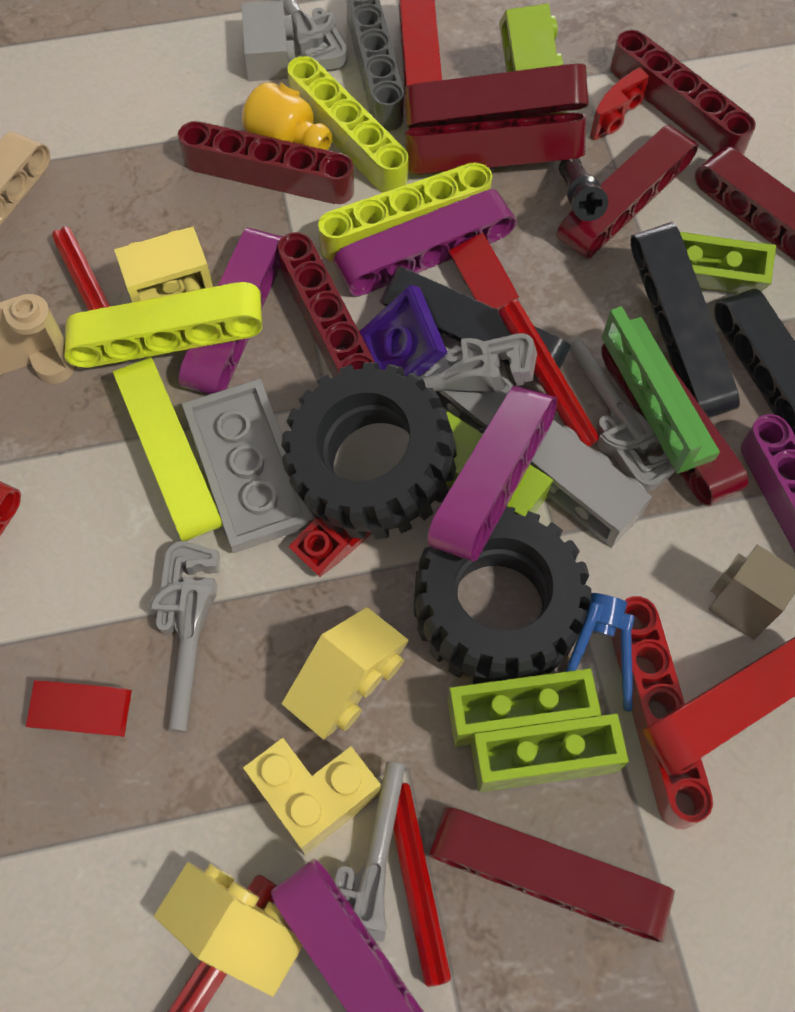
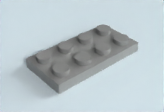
[182,378,314,553]

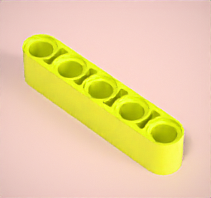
[287,56,408,193]
[318,163,492,262]
[64,282,263,368]
[113,357,223,541]

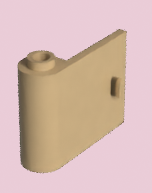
[0,294,76,384]

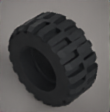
[281,362,457,539]
[414,507,591,684]

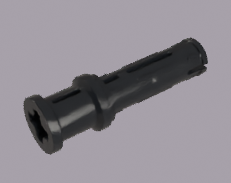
[558,158,608,221]

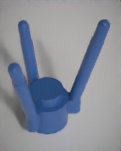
[565,593,635,712]

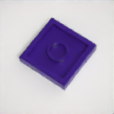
[359,284,448,377]

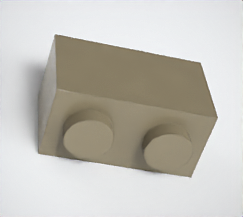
[709,544,795,640]

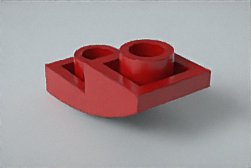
[590,67,649,141]
[449,232,519,310]
[288,518,372,577]
[25,680,132,737]

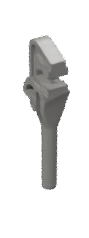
[283,0,347,70]
[422,333,537,393]
[569,339,676,492]
[148,541,220,733]
[335,761,405,942]

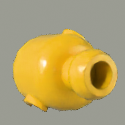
[241,82,332,150]

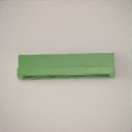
[602,306,720,474]

